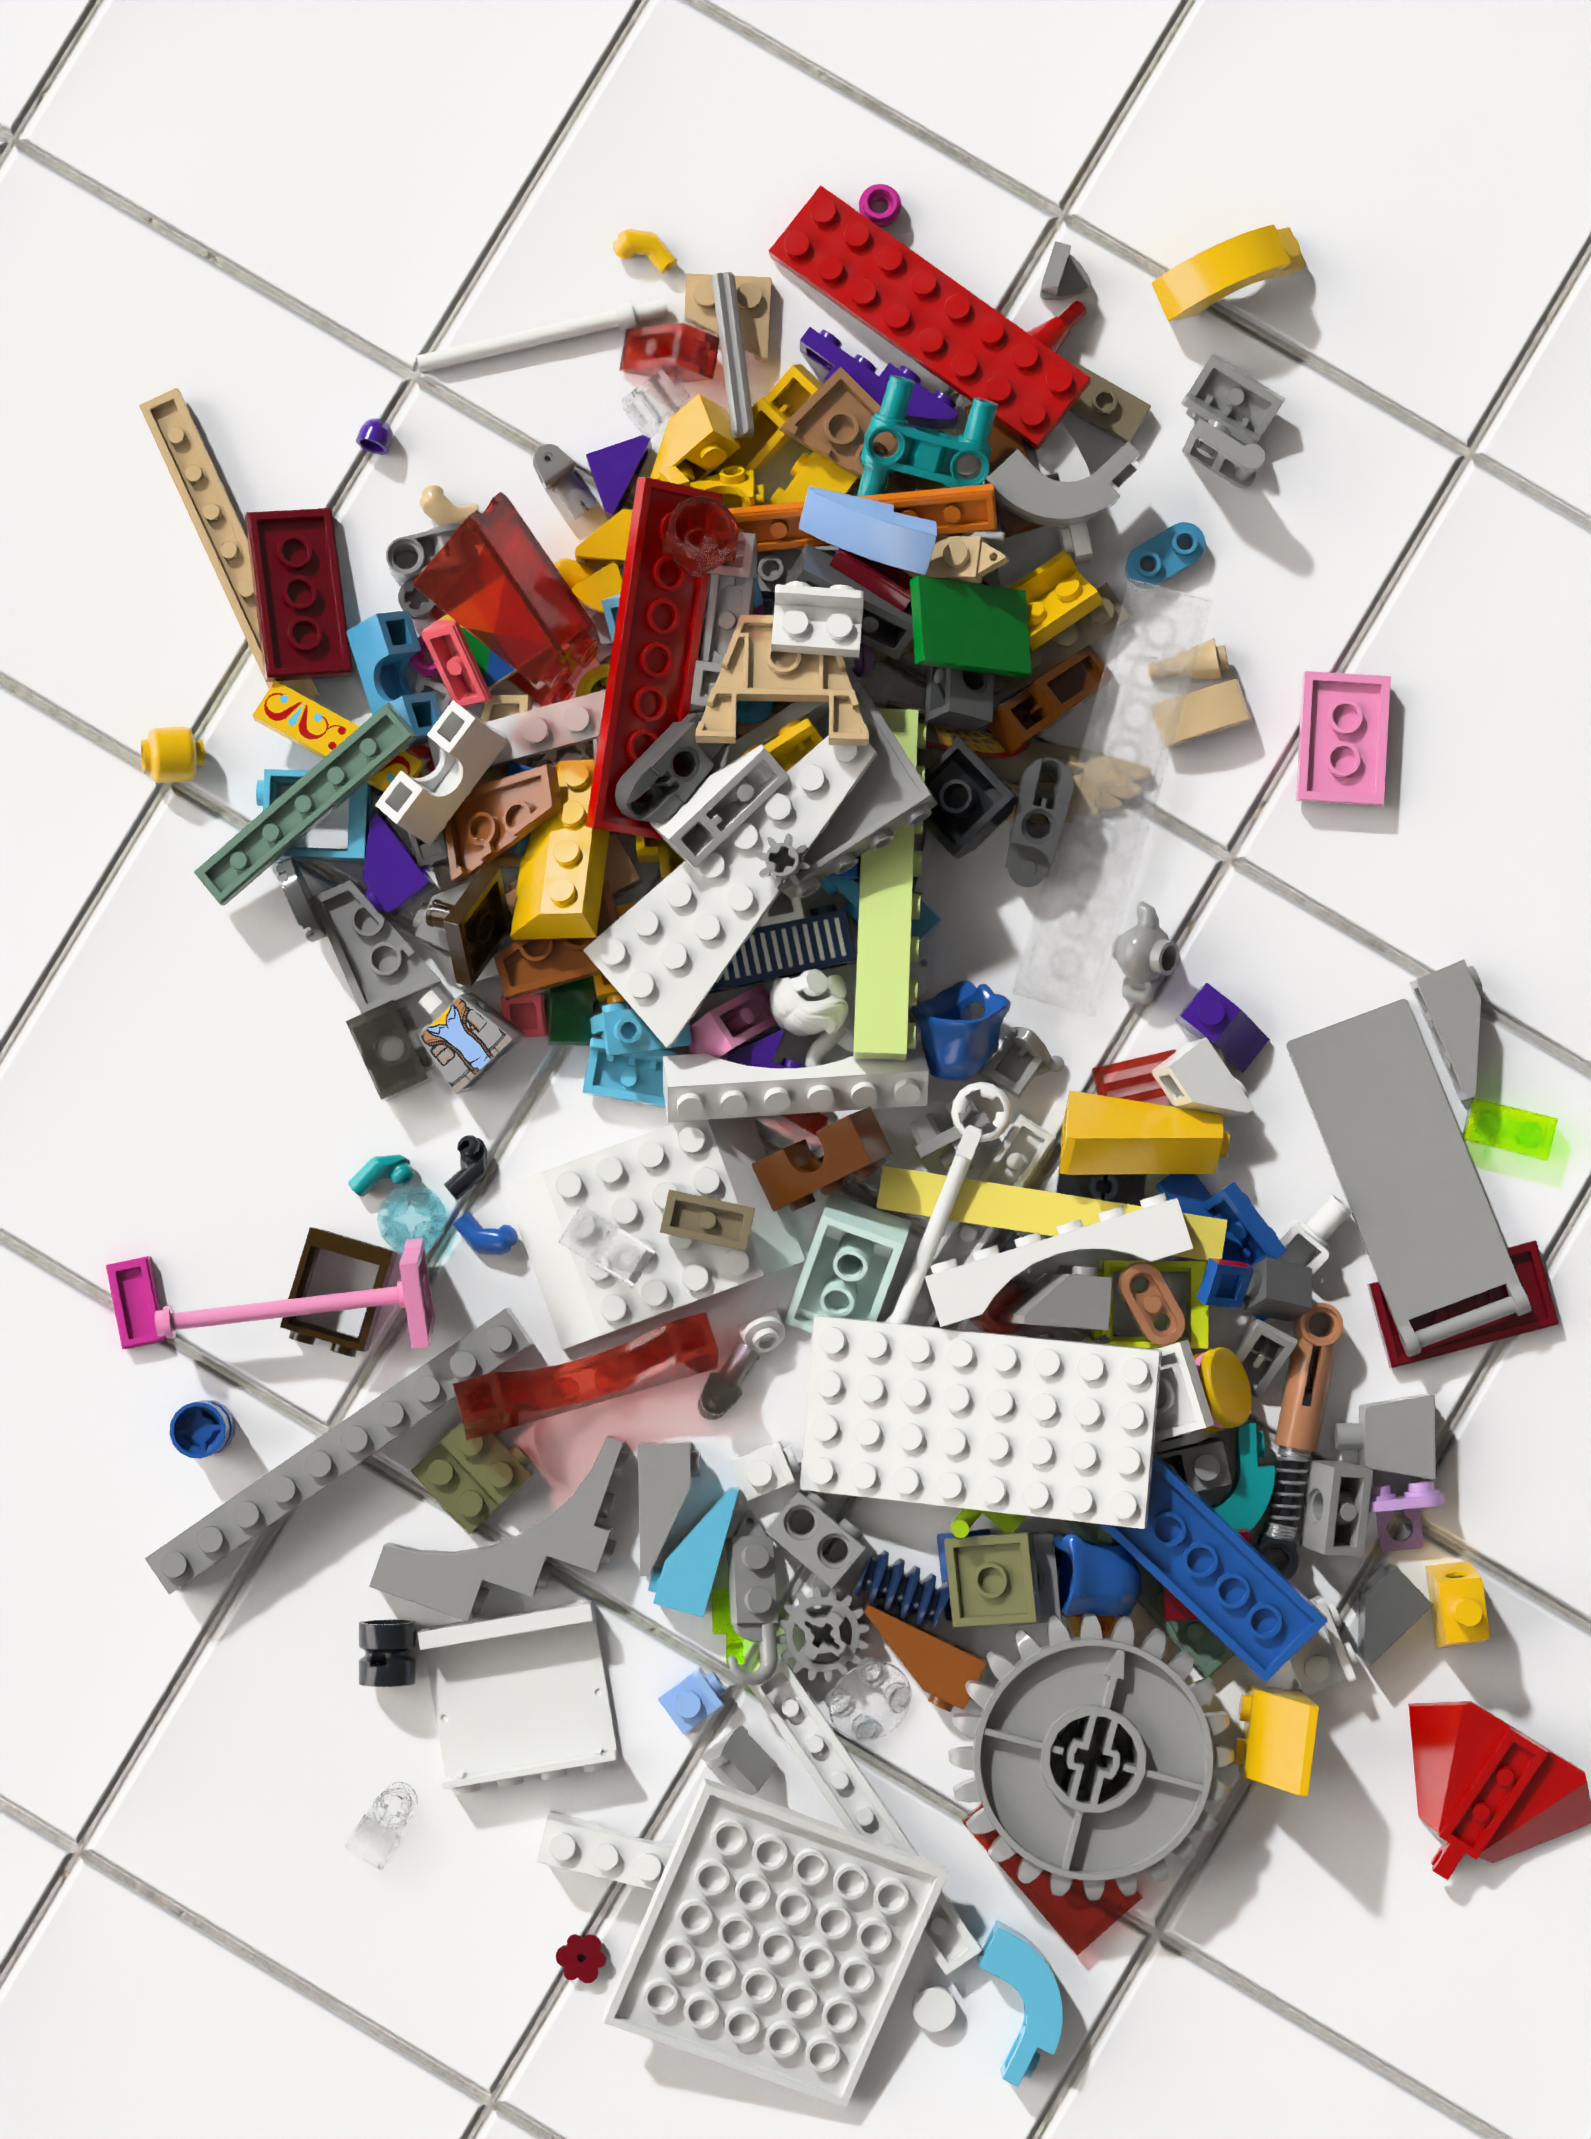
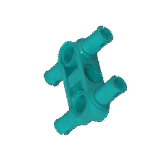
[857,375,998,496]

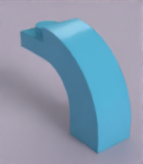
[977,1920,1063,2087]

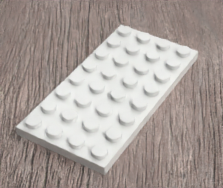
[799,1315,1162,1529]

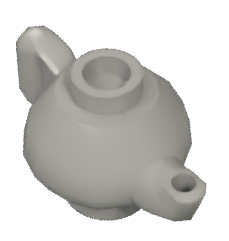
[1112,901,1179,1005]

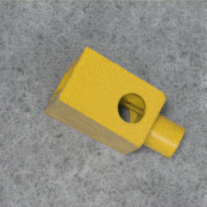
[1425,1561,1490,1649]

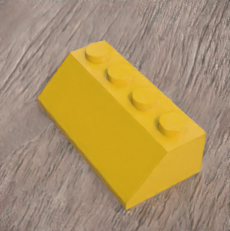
[510,759,610,940]

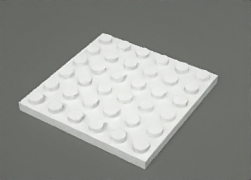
[602,1778,949,2108]

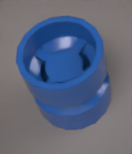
[169,1400,236,1459]

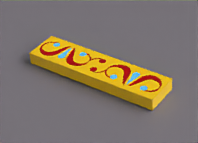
[252,680,424,792]

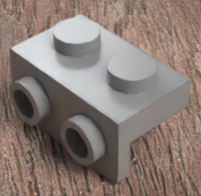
[1181,354,1285,446]

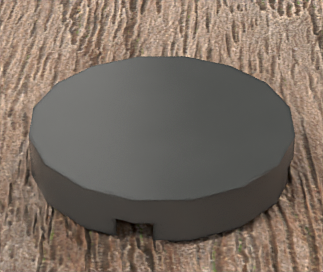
[276,857,327,942]

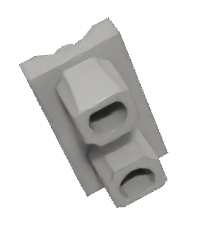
[910,1095,990,1170]

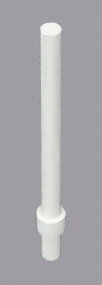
[417,298,669,373]

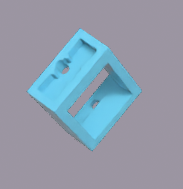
[256,769,372,863]

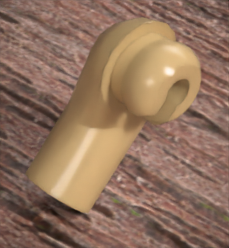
[420,485,480,527]

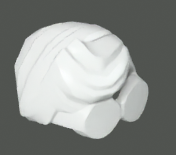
[770,969,849,1036]

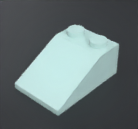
[784,1193,912,1333]

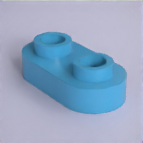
[1125,522,1206,589]

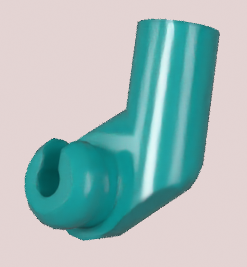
[348,1154,414,1197]

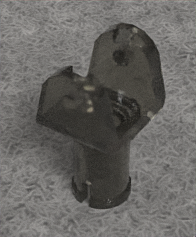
[697,1342,761,1420]

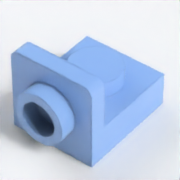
[658,1667,727,1735]

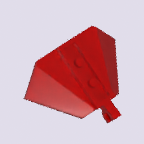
[1408,1701,1591,1881]

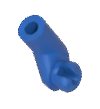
[452,1211,518,1255]

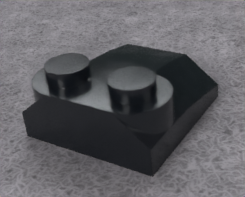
[923,736,1019,859]

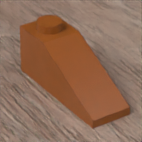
[864,1601,986,1712]

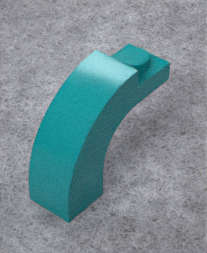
[1211,1421,1275,1531]

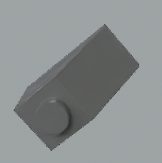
[1358,1564,1433,1666]

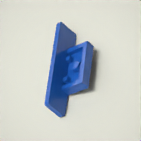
[1156,1174,1287,1322]

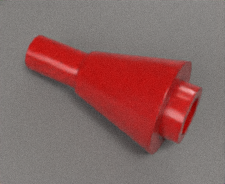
[1027,300,1087,353]

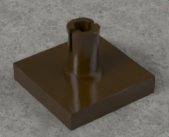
[426,863,512,987]

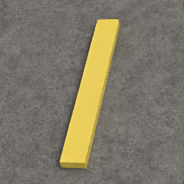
[876,1166,1228,1261]

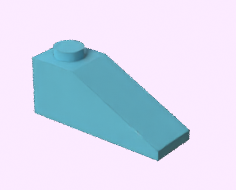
[648,1486,740,1617]

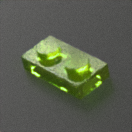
[1462,1098,1558,1161]

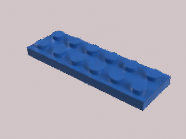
[1100,1451,1328,1683]

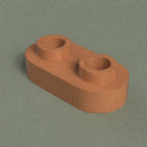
[1118,1262,1185,1345]

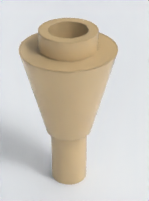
[1148,638,1229,681]

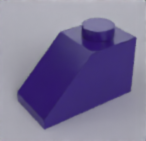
[362,813,436,916]
[1175,983,1270,1073]

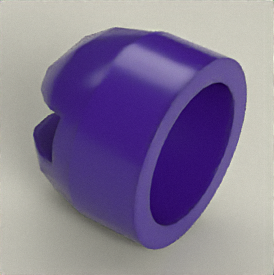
[356,418,393,455]

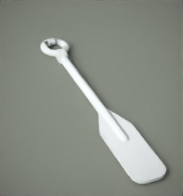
[885,1082,1012,1325]

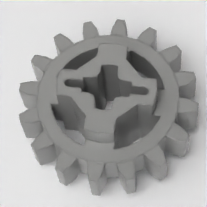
[776,1585,870,1682]

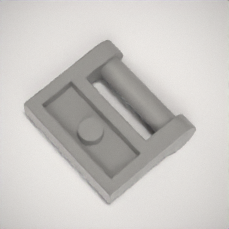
[1182,417,1265,488]

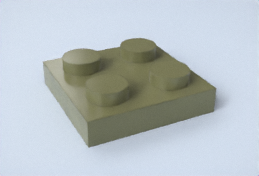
[944,1532,1042,1627]

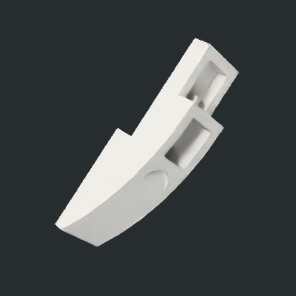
[1025,422,1098,564]

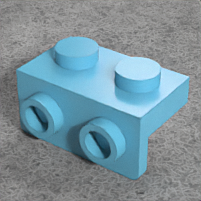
[589,1002,692,1056]
[583,1033,677,1108]

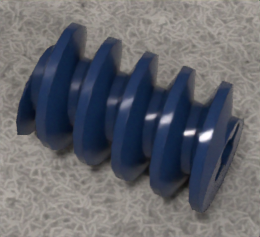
[853,1550,950,1631]

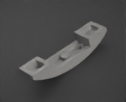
[690,529,757,706]

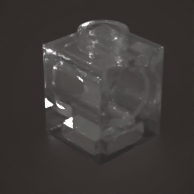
[621,369,690,441]

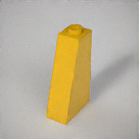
[1059,1090,1230,1175]

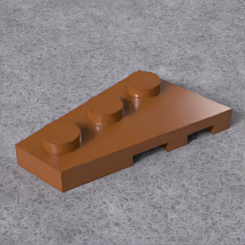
[444,764,562,883]
[494,880,619,1001]

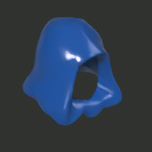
[910,980,1011,1081]
[1052,1532,1141,1617]

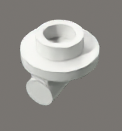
[737,1308,786,1352]

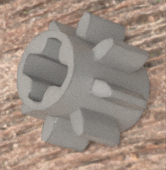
[756,834,812,890]

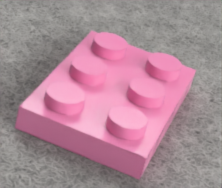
[1296,671,1391,806]

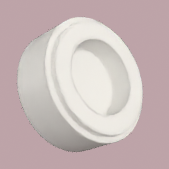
[912,1985,956,2032]

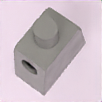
[1334,1394,1436,1479]

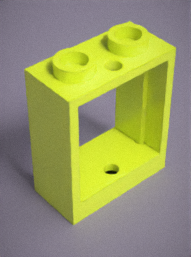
[1092,1260,1209,1349]

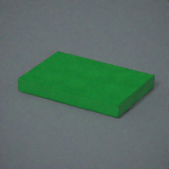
[910,575,1031,678]

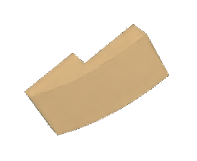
[1150,679,1251,749]

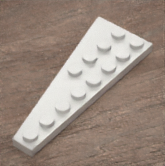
[583,735,877,1048]

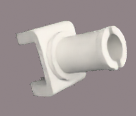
[1278,1194,1352,1275]

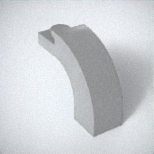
[983,441,1140,527]

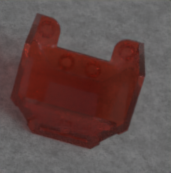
[413,492,600,707]

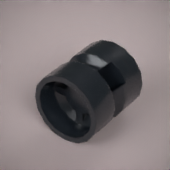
[359,1619,416,1687]

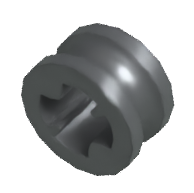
[398,578,438,620]

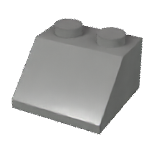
[1000,1265,1112,1330]

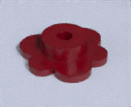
[555,1934,606,1983]

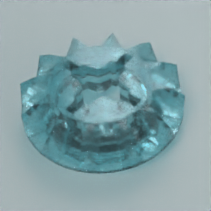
[377,1184,447,1252]

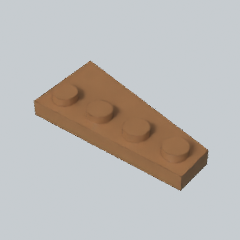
[779,367,947,494]

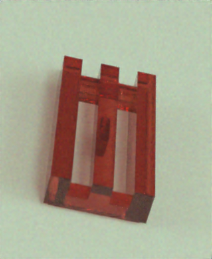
[1091,1049,1176,1102]

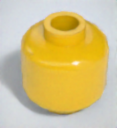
[141,726,205,783]

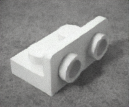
[771,581,864,658]
[1289,1594,1359,1696]

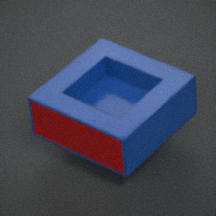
[1196,1258,1253,1309]

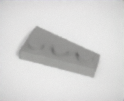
[311,880,442,1016]

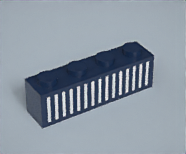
[708,904,856,994]

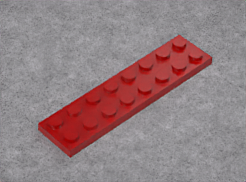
[768,185,1091,450]
[586,477,722,840]

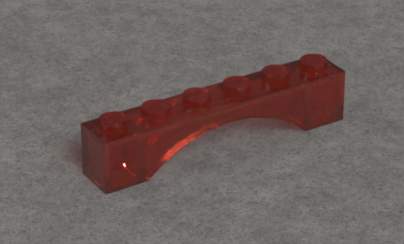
[452,1312,719,1441]

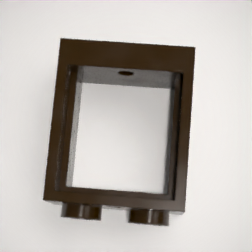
[280,1227,398,1357]

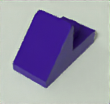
[726,1029,807,1068]

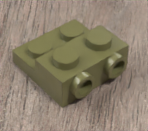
[411,1411,534,1534]

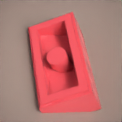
[420,620,492,707]

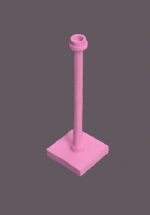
[155,1238,436,1349]

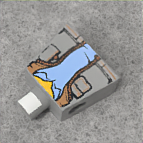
[418,986,526,1094]

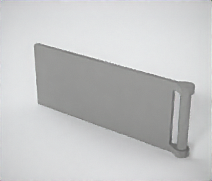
[1286,999,1531,1357]

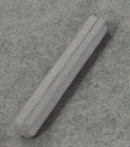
[712,272,755,439]

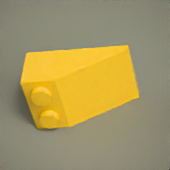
[1233,1684,1319,1797]

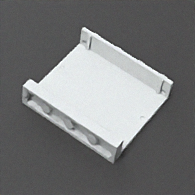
[418,1600,618,1794]

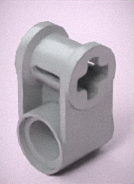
[386,523,472,583]

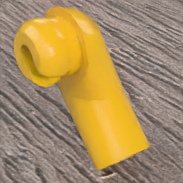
[613,229,678,274]

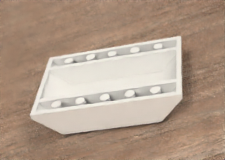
[504,1117,805,1350]

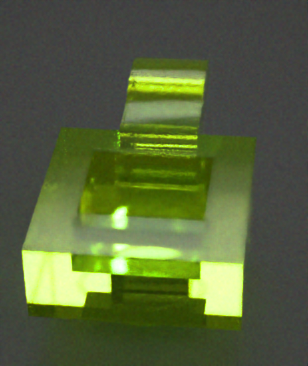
[711,1589,744,1665]

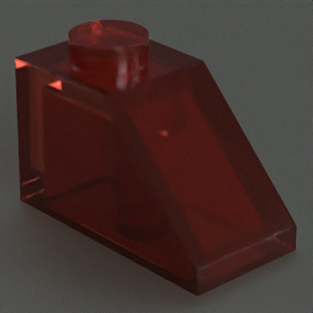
[619,323,720,382]

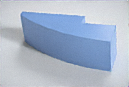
[799,486,937,575]

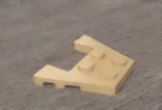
[695,615,869,746]

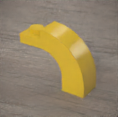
[1151,224,1307,322]

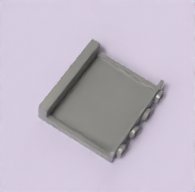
[709,667,938,900]

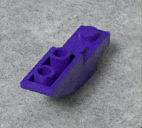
[800,327,959,429]

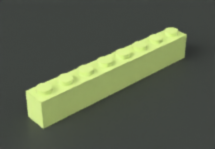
[853,708,926,1060]

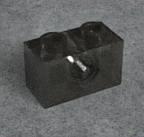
[346,1000,435,1102]

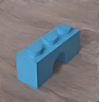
[346,610,442,750]

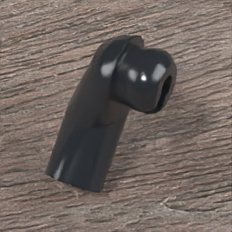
[444,1135,487,1200]

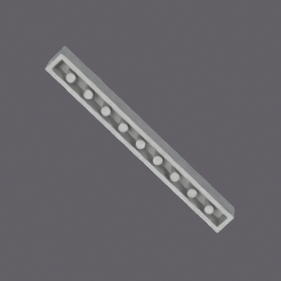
[144,1308,534,1594]

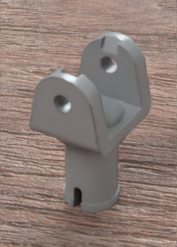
[533,444,597,520]

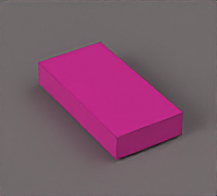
[106,1256,167,1350]

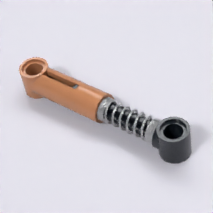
[1253,1303,1343,1580]

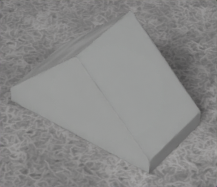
[1234,1319,1298,1398]

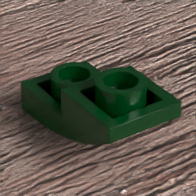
[545,977,593,1046]

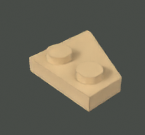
[684,273,772,362]

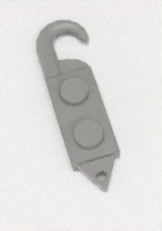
[726,1509,778,1686]

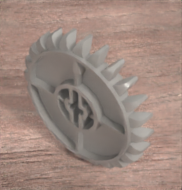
[948,1613,1235,1900]

